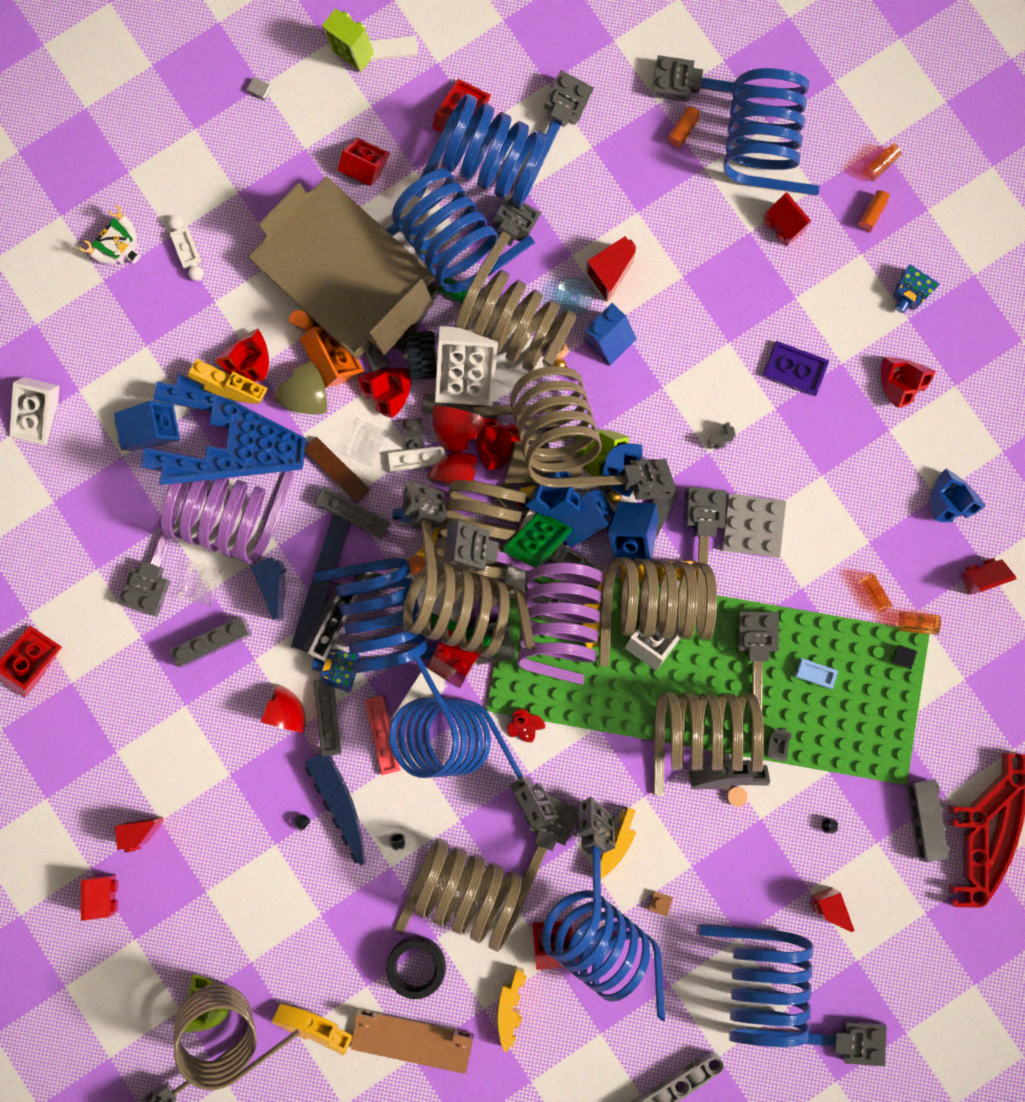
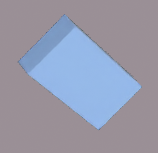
[794,658,838,689]

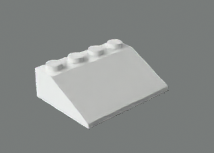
[435,326,498,406]

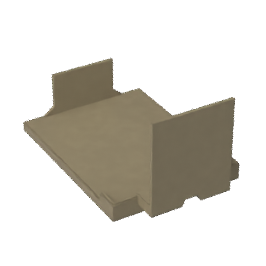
[248,176,436,360]

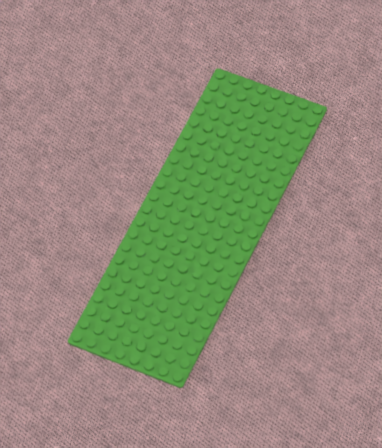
[487,571,929,785]

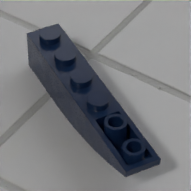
[305,753,366,866]

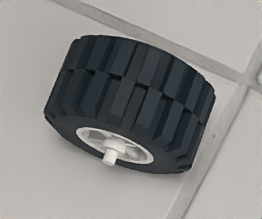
[403,331,438,380]

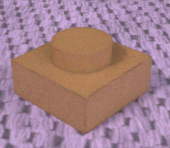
[648,891,673,916]

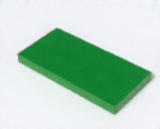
[503,513,572,568]

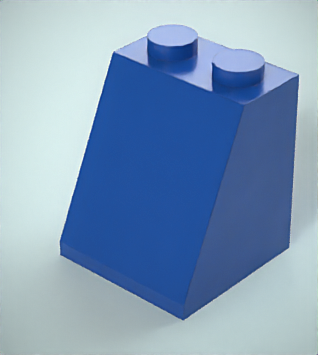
[583,303,637,366]
[114,401,181,451]
[553,489,615,548]
[608,502,659,562]

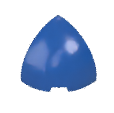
[603,443,642,497]
[930,469,986,522]
[526,471,580,517]

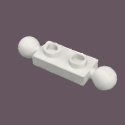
[168,215,204,281]

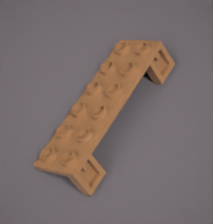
[351,1009,474,1074]

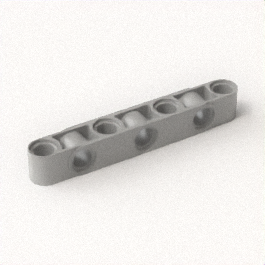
[631,1052,724,1102]

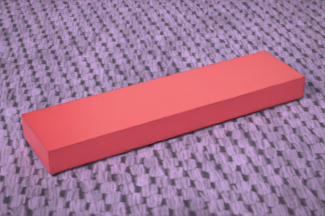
[364,695,401,775]

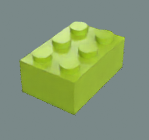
[322,8,374,72]

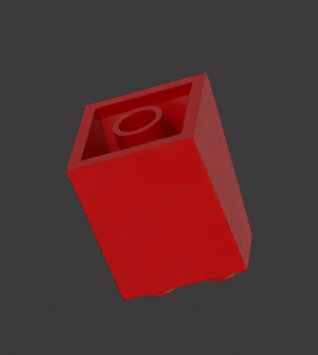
[586,236,637,302]

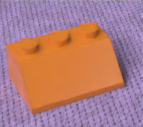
[300,326,364,388]

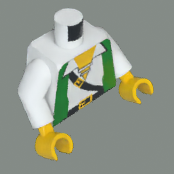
[78,204,140,264]

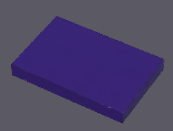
[762,341,830,396]

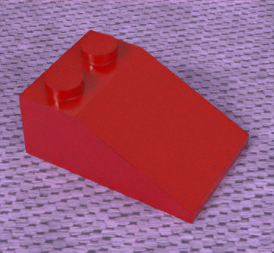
[432,78,491,133]
[0,625,62,698]
[428,630,480,688]

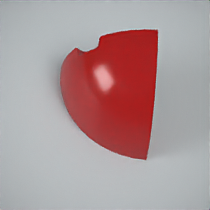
[215,329,269,382]
[881,357,936,408]
[358,368,411,418]
[432,405,486,453]
[475,418,520,471]
[427,452,477,485]
[261,685,306,733]

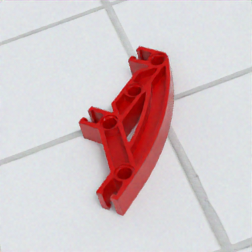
[949,753,1025,908]

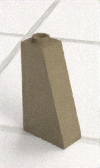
[505,441,584,483]

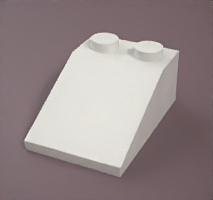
[10,377,59,445]
[625,609,680,671]
[393,667,447,718]

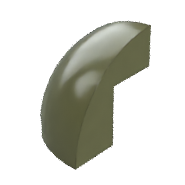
[274,362,327,414]

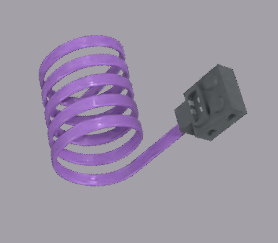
[118,471,295,617]
[444,521,604,685]

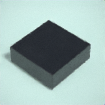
[892,645,917,670]

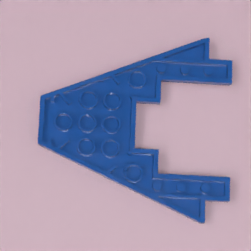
[141,374,306,485]

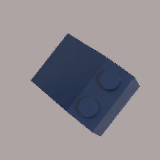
[251,557,287,622]

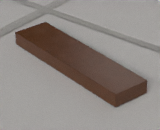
[305,437,371,503]

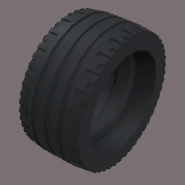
[386,936,446,999]

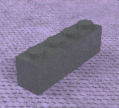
[302,582,358,661]
[170,617,252,668]
[906,779,950,862]

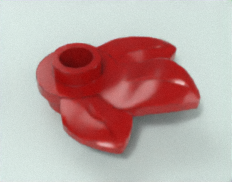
[507,708,546,743]

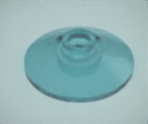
[555,277,593,315]

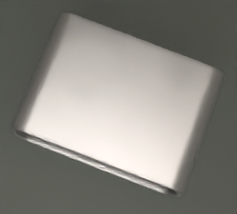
[246,77,272,100]

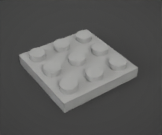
[722,494,786,558]

